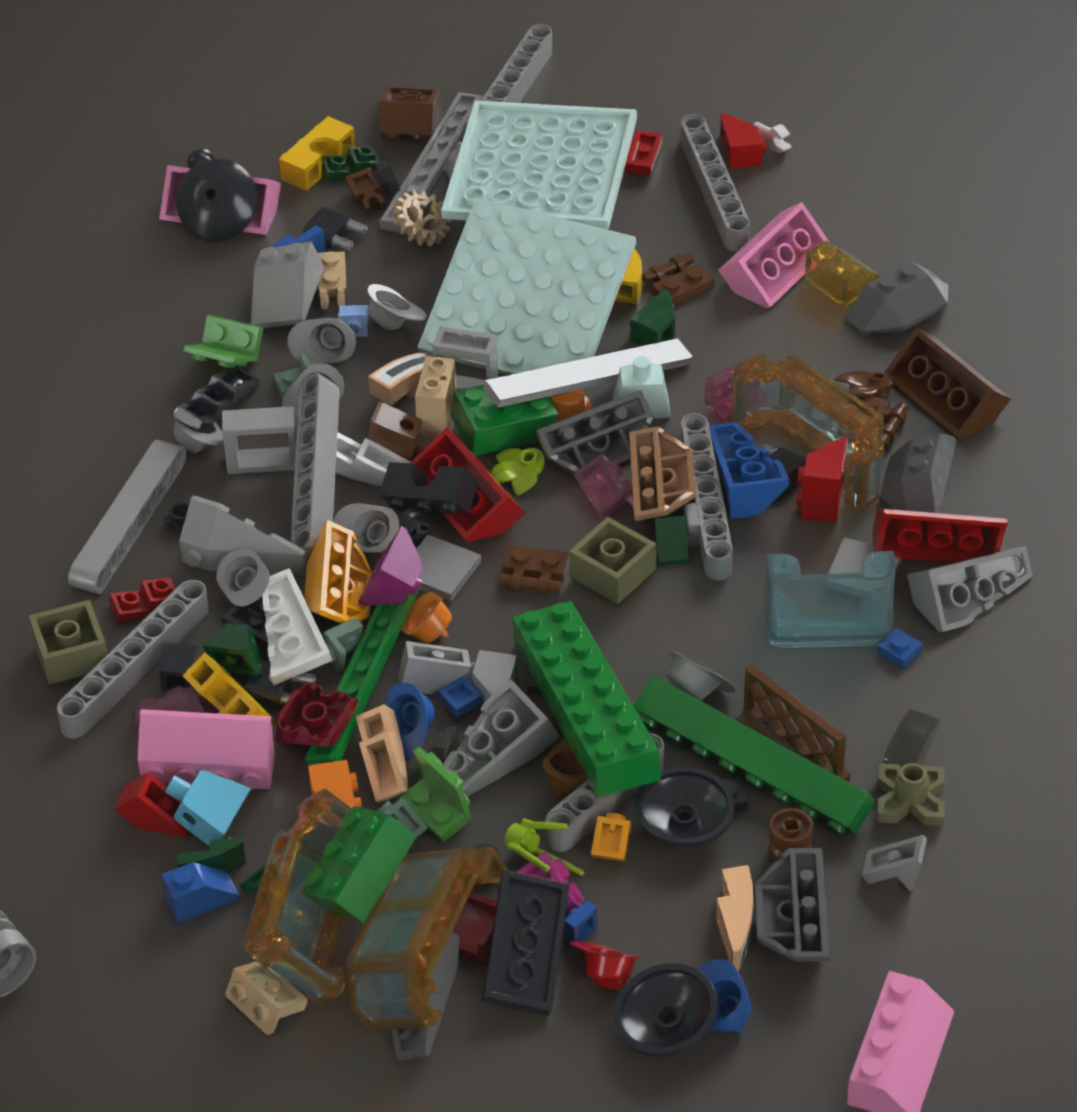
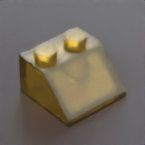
[805,241,881,307]

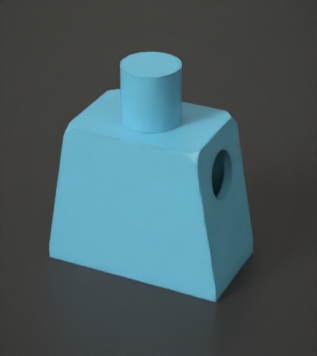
[165,770,251,847]

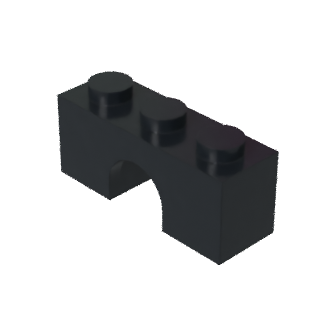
[379,462,479,516]

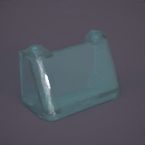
[764,551,895,648]

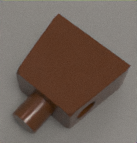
[368,402,433,461]

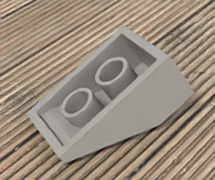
[251,241,324,329]

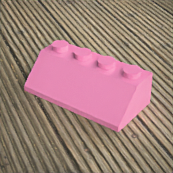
[159,165,281,235]
[718,202,833,308]
[138,709,275,789]
[847,971,954,1112]

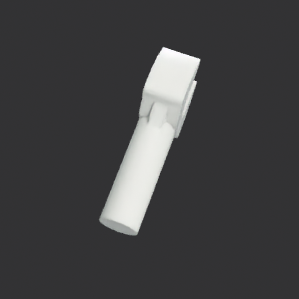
[753,122,792,153]

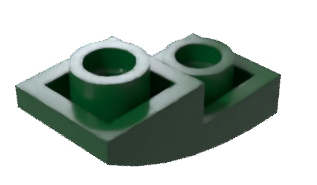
[321,146,380,181]
[177,837,246,873]

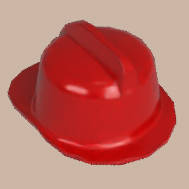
[569,941,643,990]

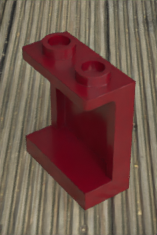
[410,868,497,966]

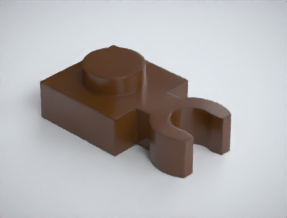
[345,167,385,215]

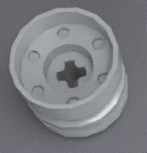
[0,910,37,998]

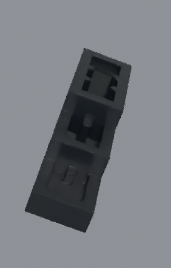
[174,366,260,432]

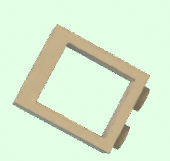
[415,356,456,440]

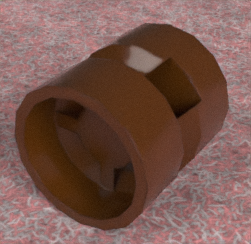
[768,808,813,864]

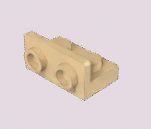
[225,959,308,1035]

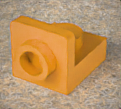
[591,813,632,862]

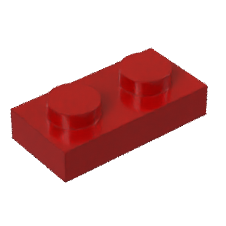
[624,130,663,176]

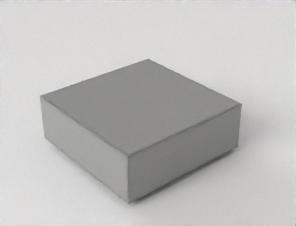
[684,503,700,547]

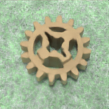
[391,190,452,246]

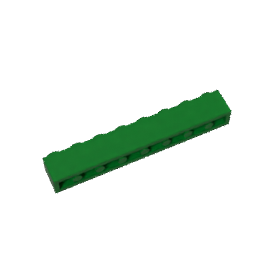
[634,675,876,836]

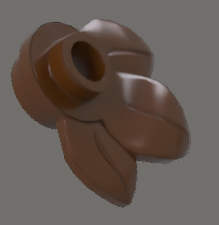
[834,371,893,397]

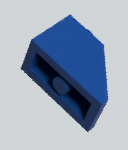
[161,862,240,923]

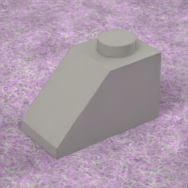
[398,641,471,694]
[468,650,517,705]

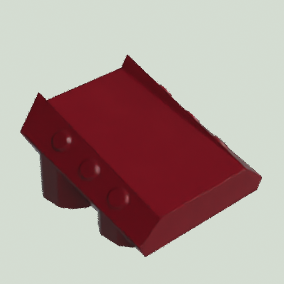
[275,683,359,747]

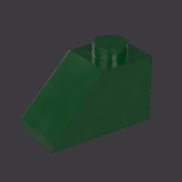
[202,623,261,676]

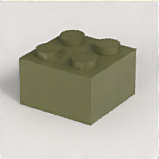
[569,516,656,604]
[29,600,108,685]

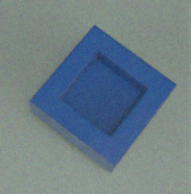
[877,628,922,669]
[438,677,483,718]
[564,900,598,948]

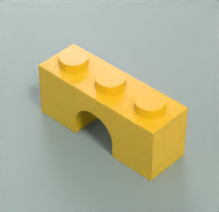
[279,116,355,191]
[183,652,277,727]

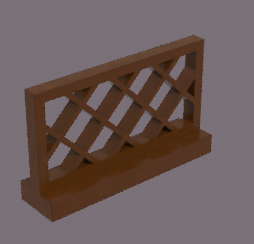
[735,664,851,782]

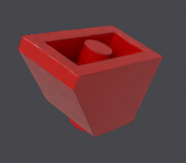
[720,113,767,169]
[114,772,188,837]

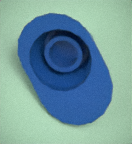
[385,682,435,759]
[697,959,752,1033]

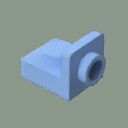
[338,305,369,337]

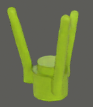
[505,818,584,876]

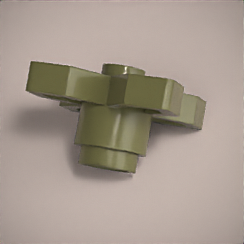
[877,763,945,826]

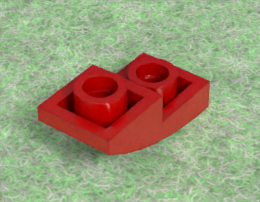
[109,577,176,623]

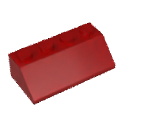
[410,427,526,542]
[872,509,1008,563]

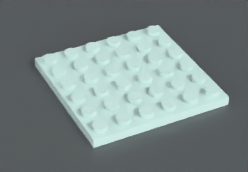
[441,101,637,229]
[417,197,637,375]

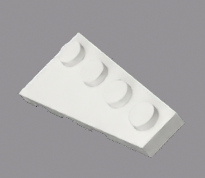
[262,568,333,685]

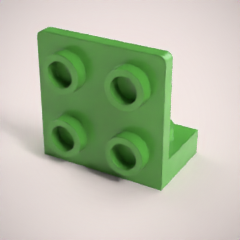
[183,315,264,368]
[399,746,473,843]

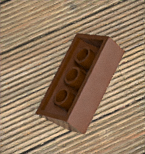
[884,327,1011,440]

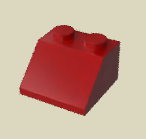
[796,437,847,523]

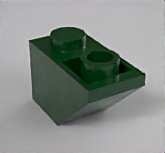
[629,289,675,346]

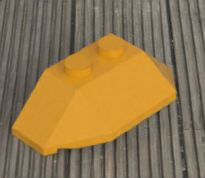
[304,520,372,624]

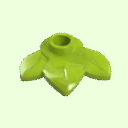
[491,448,545,496]

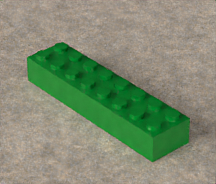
[512,601,661,798]

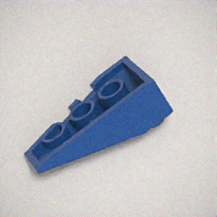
[709,422,789,519]

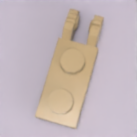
[317,251,347,309]

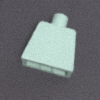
[613,356,670,419]

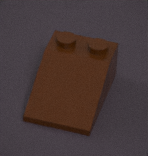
[378,86,439,139]

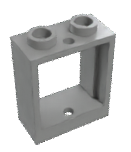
[432,326,498,390]
[222,406,298,474]

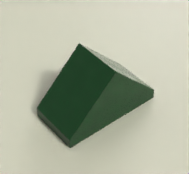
[651,516,689,566]

